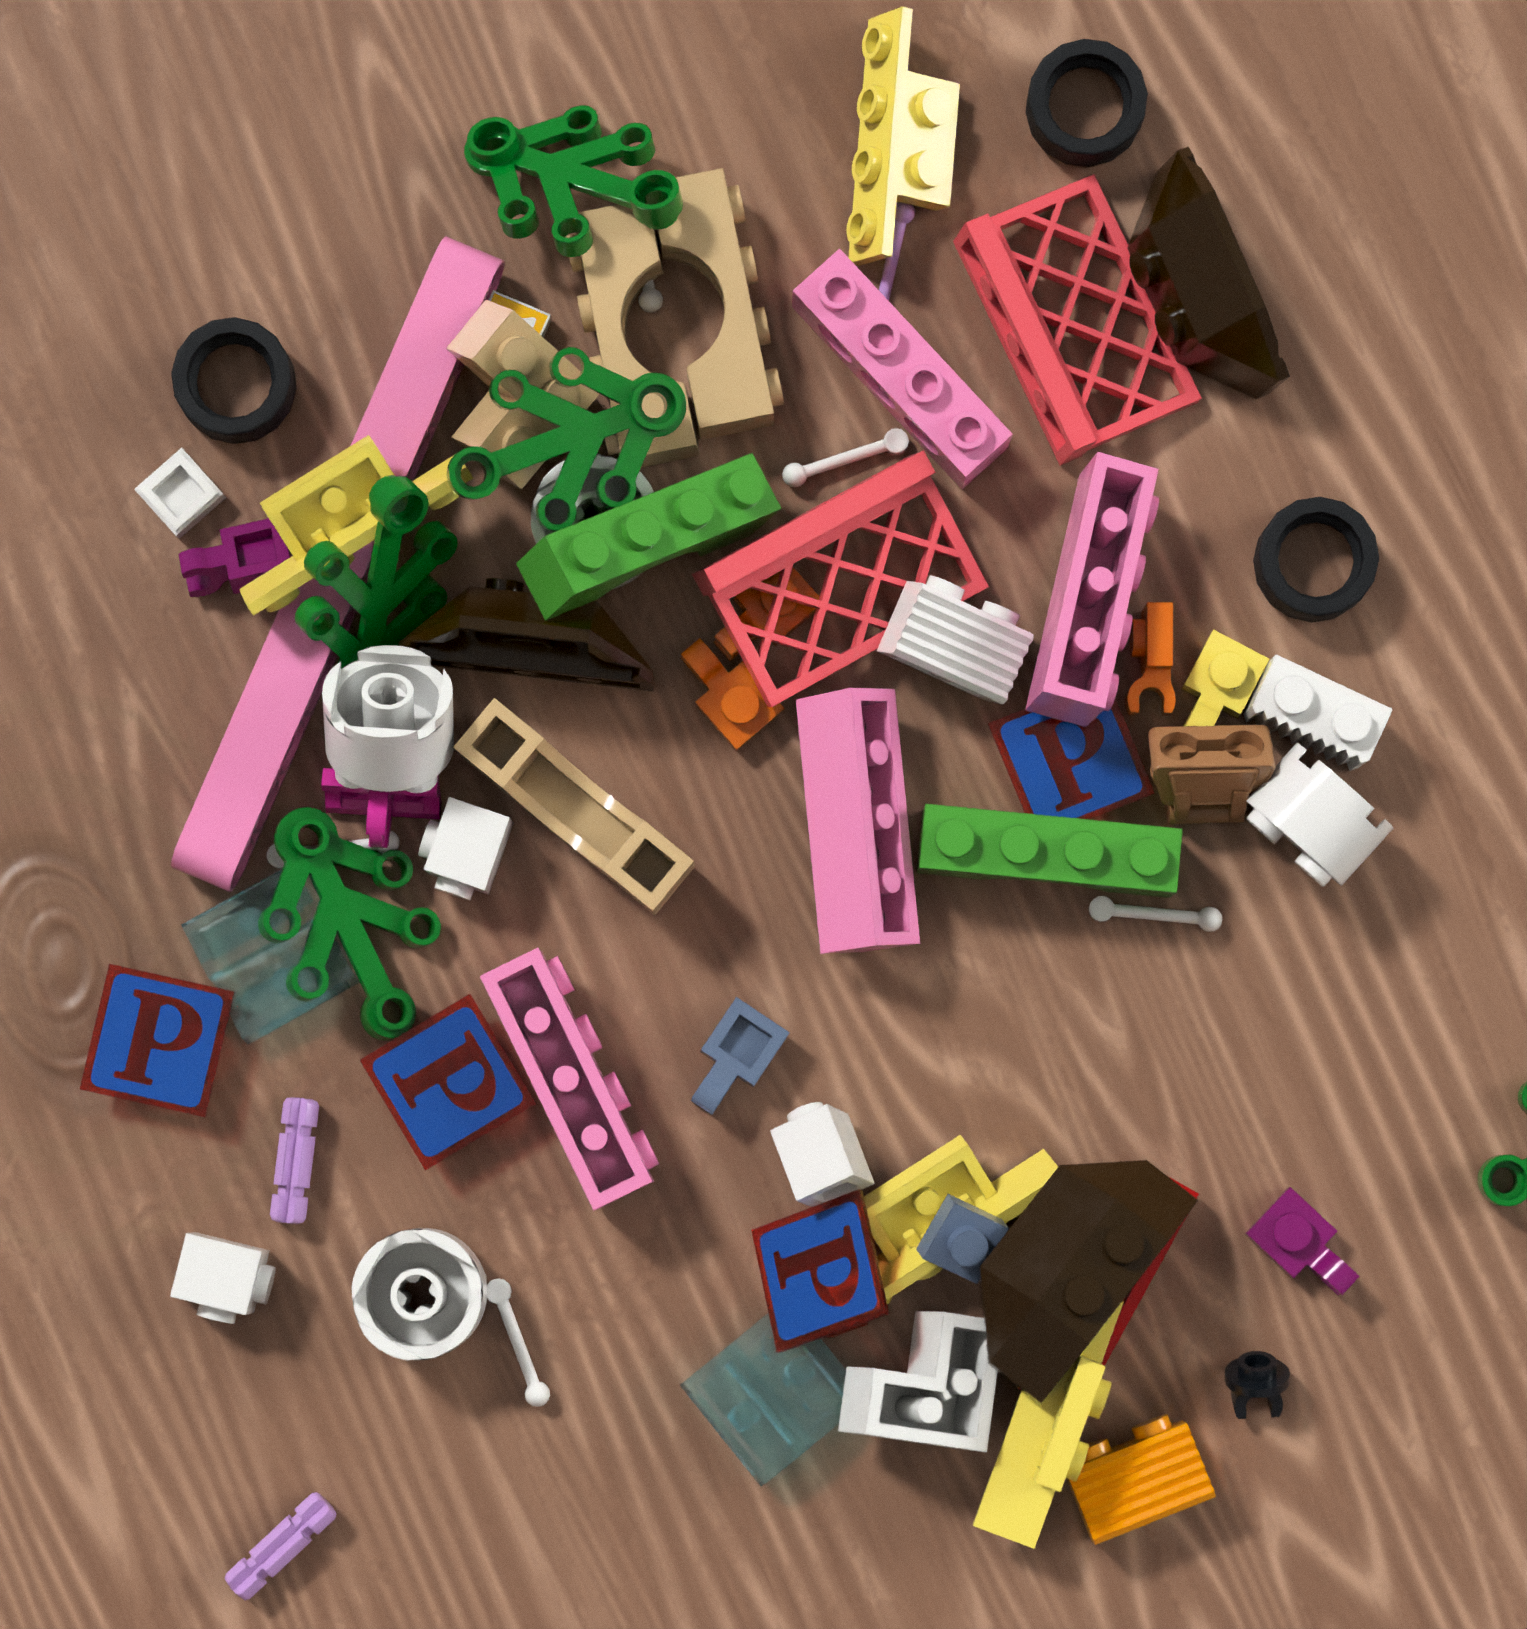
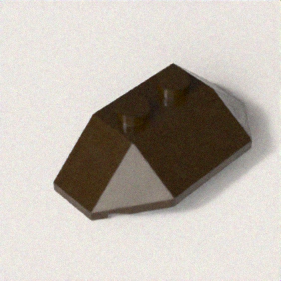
[1127,147,1290,399]
[398,578,655,691]
[979,1160,1198,1405]

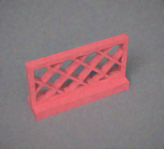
[953,174,1202,466]
[692,450,989,708]

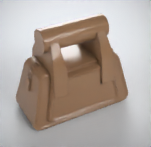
[1148,725,1275,824]

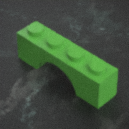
[516,453,782,621]
[916,804,1183,898]

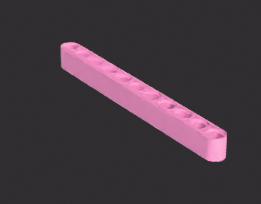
[171,236,505,892]

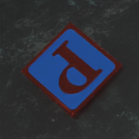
[988,699,1155,820]
[80,964,235,1117]
[360,994,536,1171]
[751,1189,889,1353]

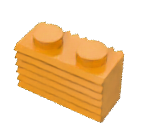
[1066,1414,1216,1545]

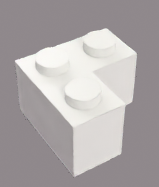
[838,1311,997,1452]

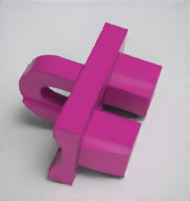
[321,768,442,848]

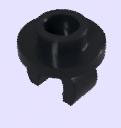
[1225,1351,1290,1419]

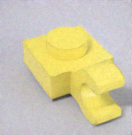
[1181,629,1270,726]

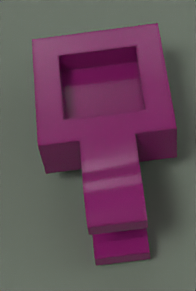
[178,518,291,597]
[1245,1187,1360,1295]

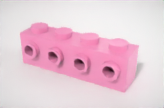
[1025,452,1159,727]
[796,688,920,954]
[480,948,659,1210]

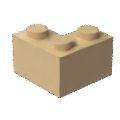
[446,300,599,489]

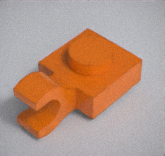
[713,567,819,661]
[1125,602,1176,716]
[680,638,785,751]

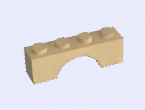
[657,168,784,440]
[565,204,700,467]
[453,698,695,916]

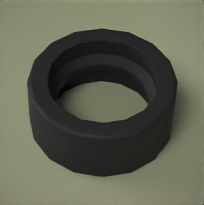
[1025,39,1148,167]
[171,317,297,444]
[1253,497,1379,622]

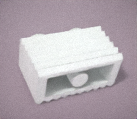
[877,575,1033,704]
[1243,654,1392,771]

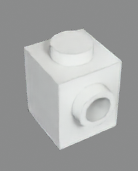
[418,797,514,900]
[770,1102,875,1210]
[170,1232,276,1324]

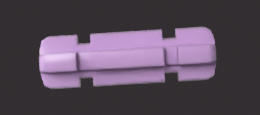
[270,1097,319,1224]
[225,1492,337,1600]

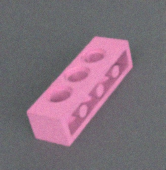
[792,248,1013,490]

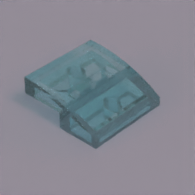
[181,868,360,1045]
[680,1309,846,1486]

